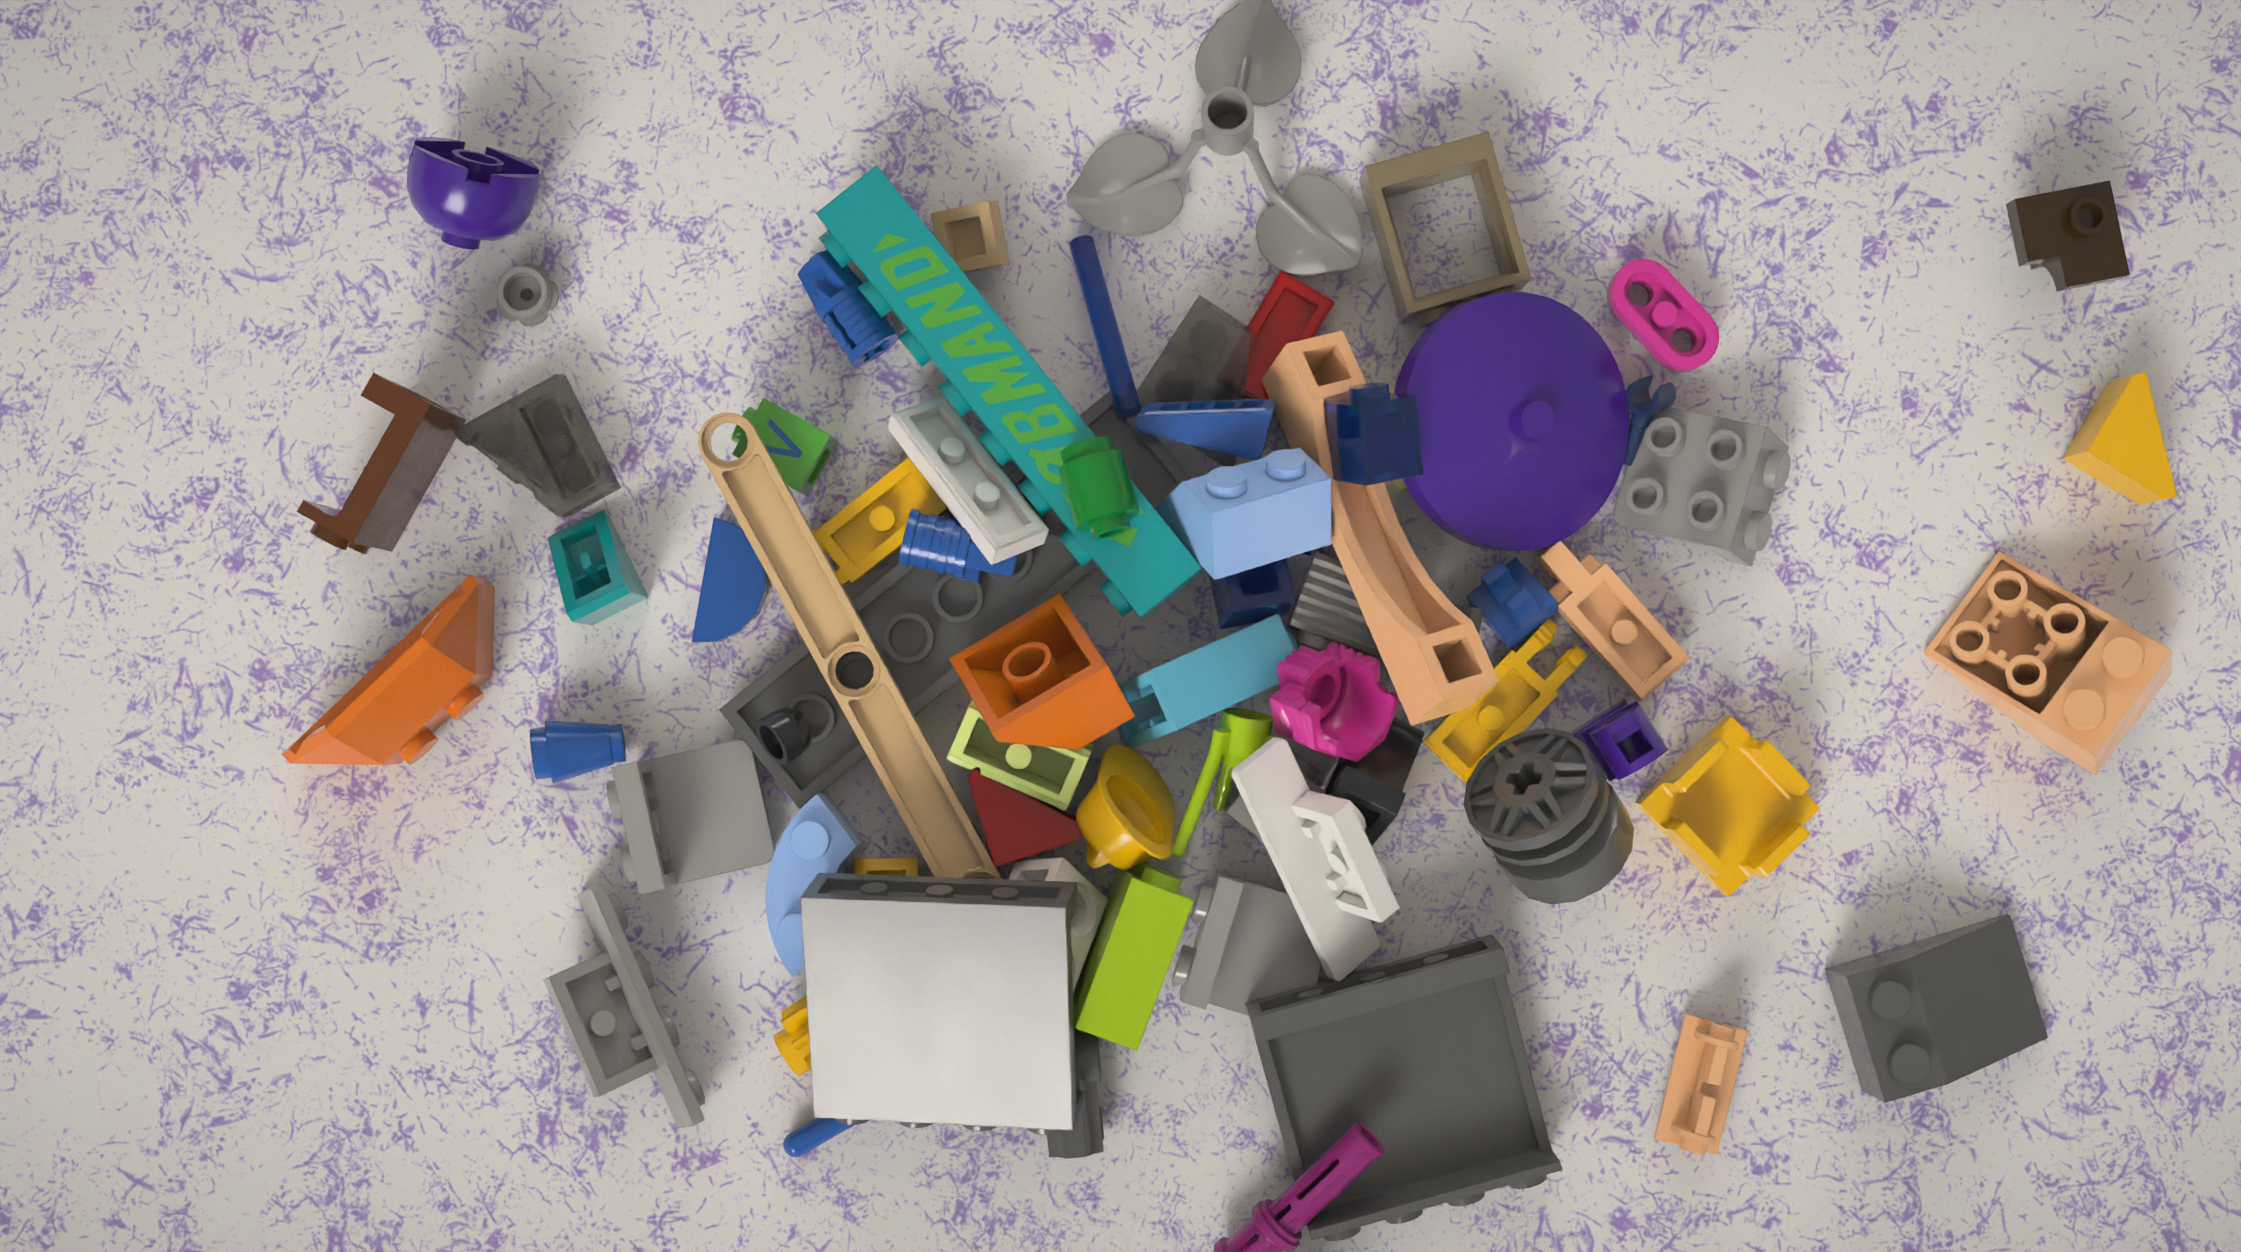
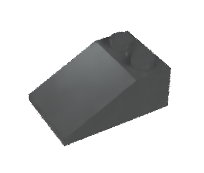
[1825,914,2048,1103]

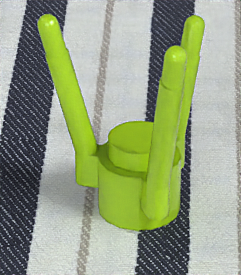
[1172,708,1283,857]

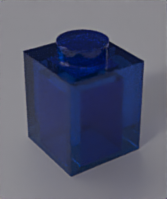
[1325,382,1424,486]
[1208,558,1296,629]

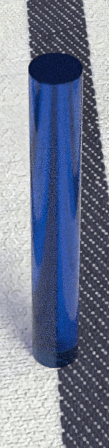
[1069,235,1142,418]

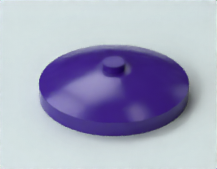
[1391,292,1629,551]

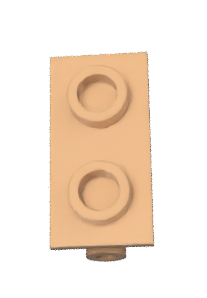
[1654,1014,1748,1155]

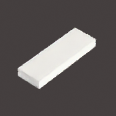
[888,395,1049,565]

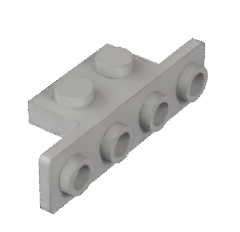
[543,883,705,1128]

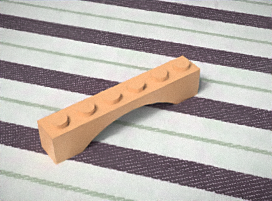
[1261,330,1499,726]

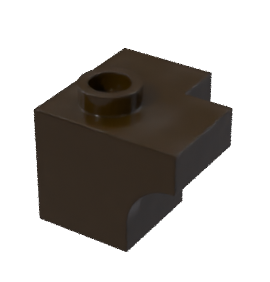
[2006,180,2130,292]

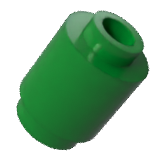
[1058,436,1140,540]

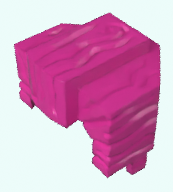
[1269,641,1399,762]

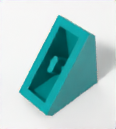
[547,509,649,625]

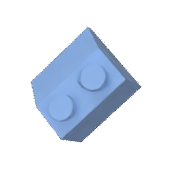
[1157,447,1331,580]

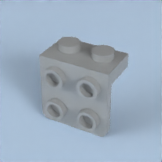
[1613,407,1791,567]
[606,739,776,895]
[1172,871,1322,1016]

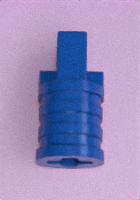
[798,250,900,368]
[899,508,1019,582]

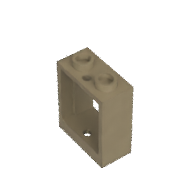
[1359,131,1531,329]

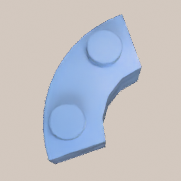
[766,792,865,977]

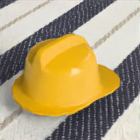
[1076,744,1175,870]

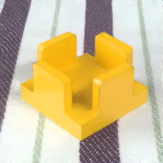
[1635,716,1821,897]

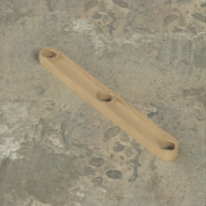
[698,412,1004,879]

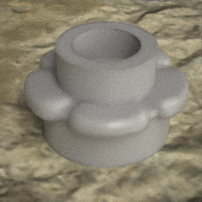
[497,264,559,326]

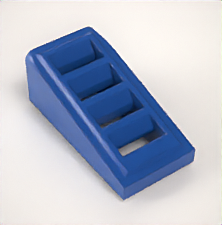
[1135,399,1277,460]

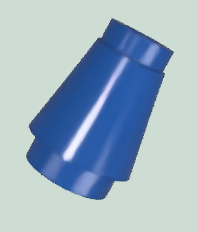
[530,720,626,784]

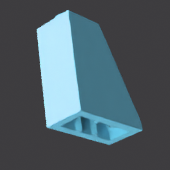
[1117,613,1299,749]

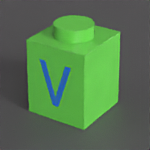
[732,398,838,497]

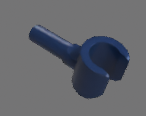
[1623,375,1676,466]

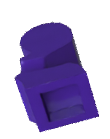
[1571,698,1668,781]

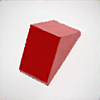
[968,767,1084,867]

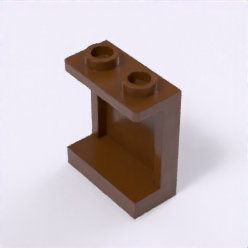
[297,372,466,555]

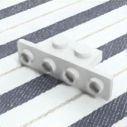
[1232,737,1400,981]

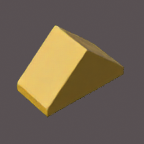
[2062,371,2177,505]

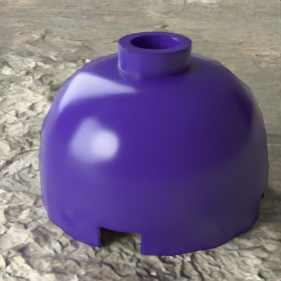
[407,137,541,250]

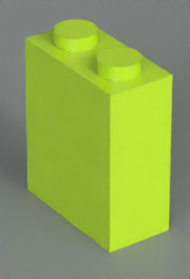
[1073,862,1194,1051]

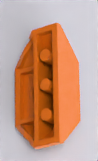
[282,575,495,765]

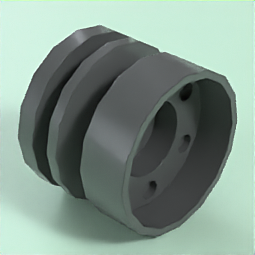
[1463,728,1634,904]

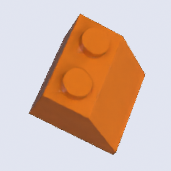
[949,593,1135,750]

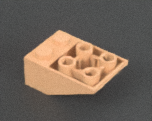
[1924,551,2172,775]

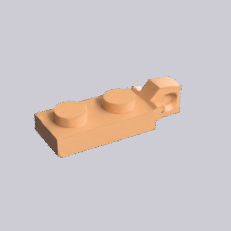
[1533,541,1690,701]

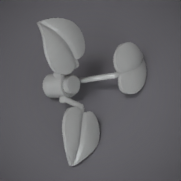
[1066,0,1363,277]

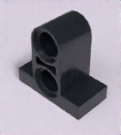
[1324,717,1425,846]

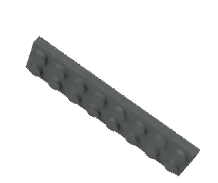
[719,387,1191,809]

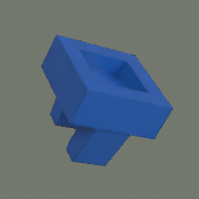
[1466,557,1559,650]

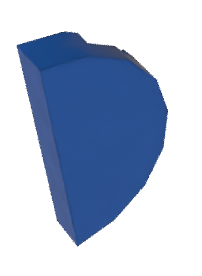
[692,517,768,643]

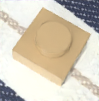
[931,201,1010,273]

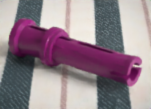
[1214,1122,1385,1252]

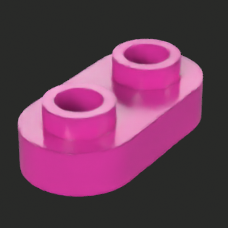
[1607,259,1719,372]

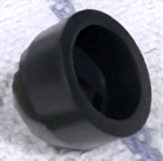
[756,707,812,765]

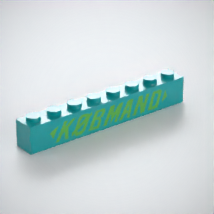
[816,165,1202,622]

